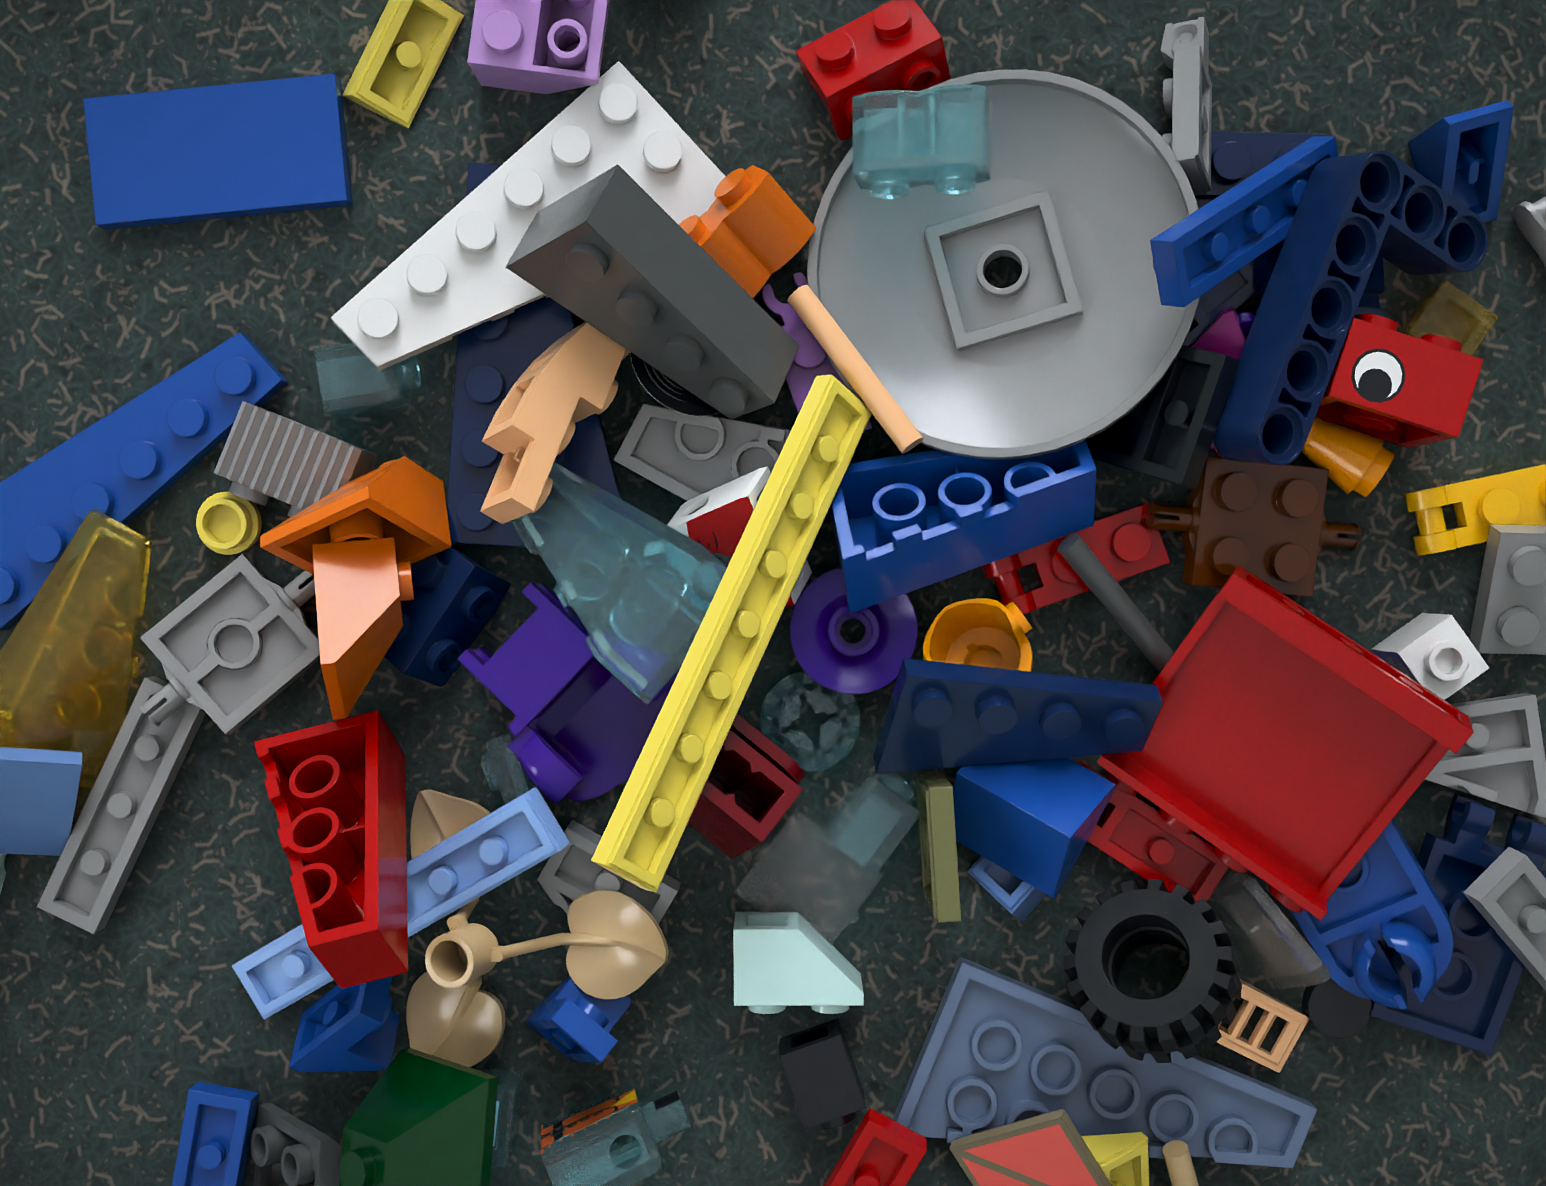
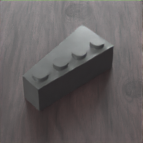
[506,164,800,419]

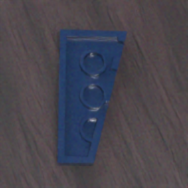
[873,658,1163,774]

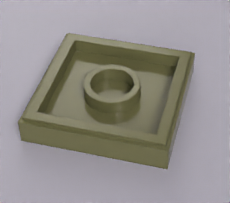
[915,771,961,923]

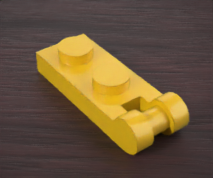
[1404,464,1546,556]

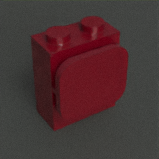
[688,713,805,859]

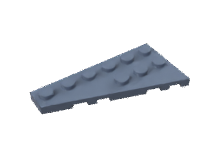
[892,957,1317,1168]

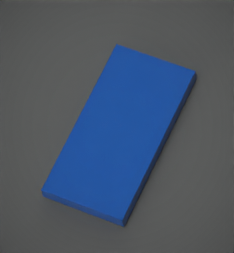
[83,74,353,230]

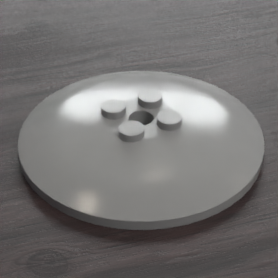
[807,69,1199,460]

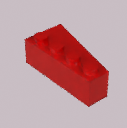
[254,710,408,989]

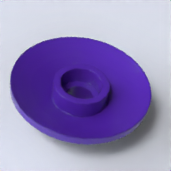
[790,568,918,694]

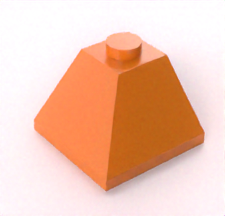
[260,456,452,575]
[312,537,414,720]

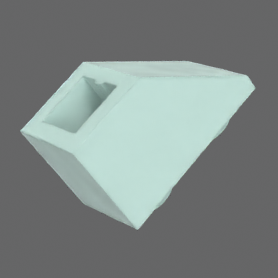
[733,912,864,1014]

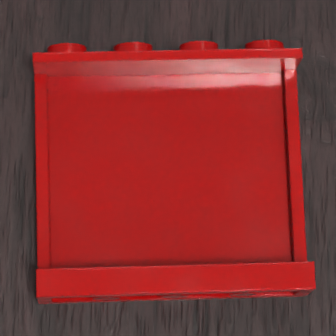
[1097,564,1474,920]

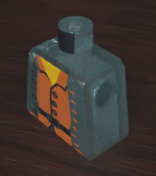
[541,1086,692,1186]

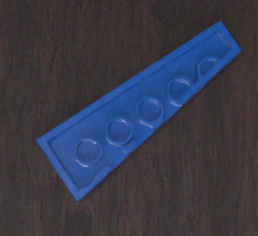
[0,333,288,630]

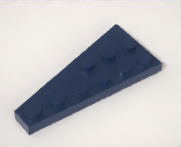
[447,162,637,555]

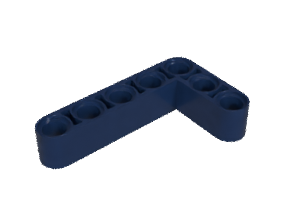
[1213,150,1488,466]

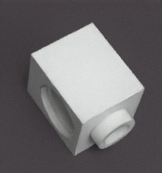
[1370,613,1489,700]

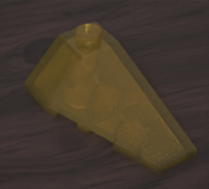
[0,509,152,789]

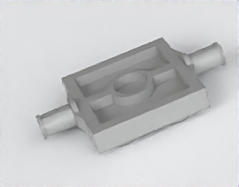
[139,554,320,735]

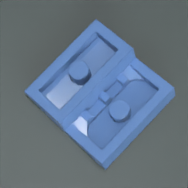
[0,747,82,856]

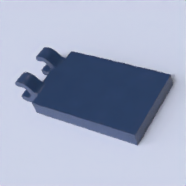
[1370,794,1546,1055]

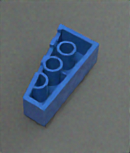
[829,440,1096,614]

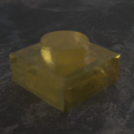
[1402,280,1499,355]

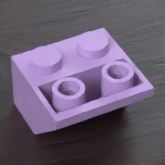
[467,0,610,94]

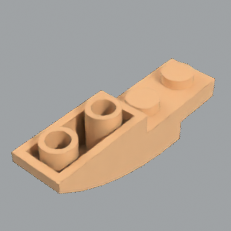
[480,322,630,524]

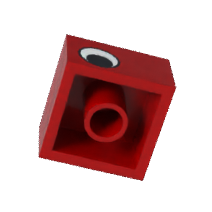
[1316,314,1484,448]

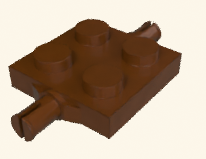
[1145,456,1361,597]

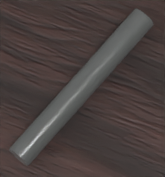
[1057,533,1174,673]

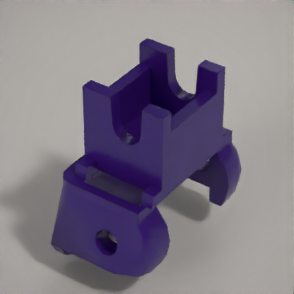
[458,582,683,806]

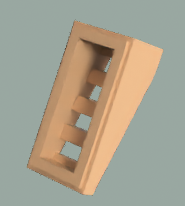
[1179,970,1309,1073]

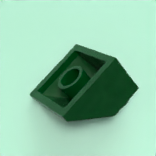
[339,1048,498,1186]

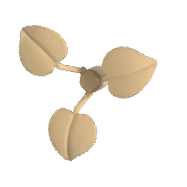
[406,789,669,1067]

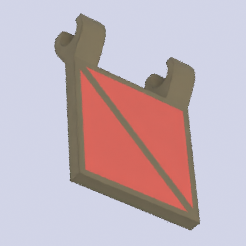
[949,1109,1112,1186]

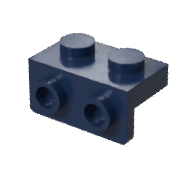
[384,544,510,687]

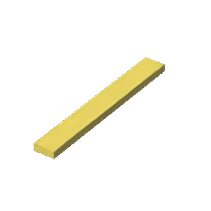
[591,375,872,893]

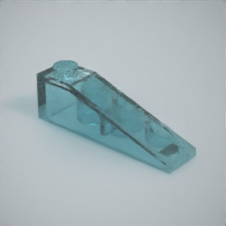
[510,462,727,705]

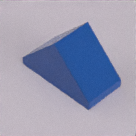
[1408,100,1514,222]

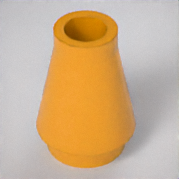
[1301,416,1395,498]

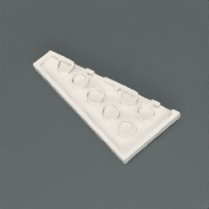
[331,61,726,371]

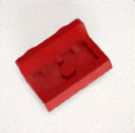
[796,0,951,140]

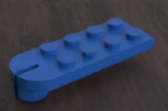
[1291,819,1453,1010]

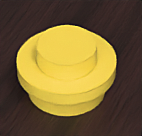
[196,492,262,555]

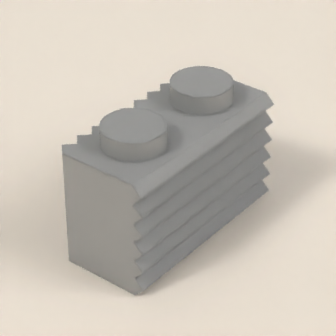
[214,401,375,517]

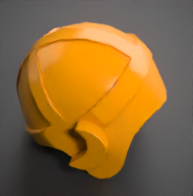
[923,598,1033,672]

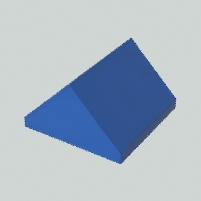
[953,758,1117,898]

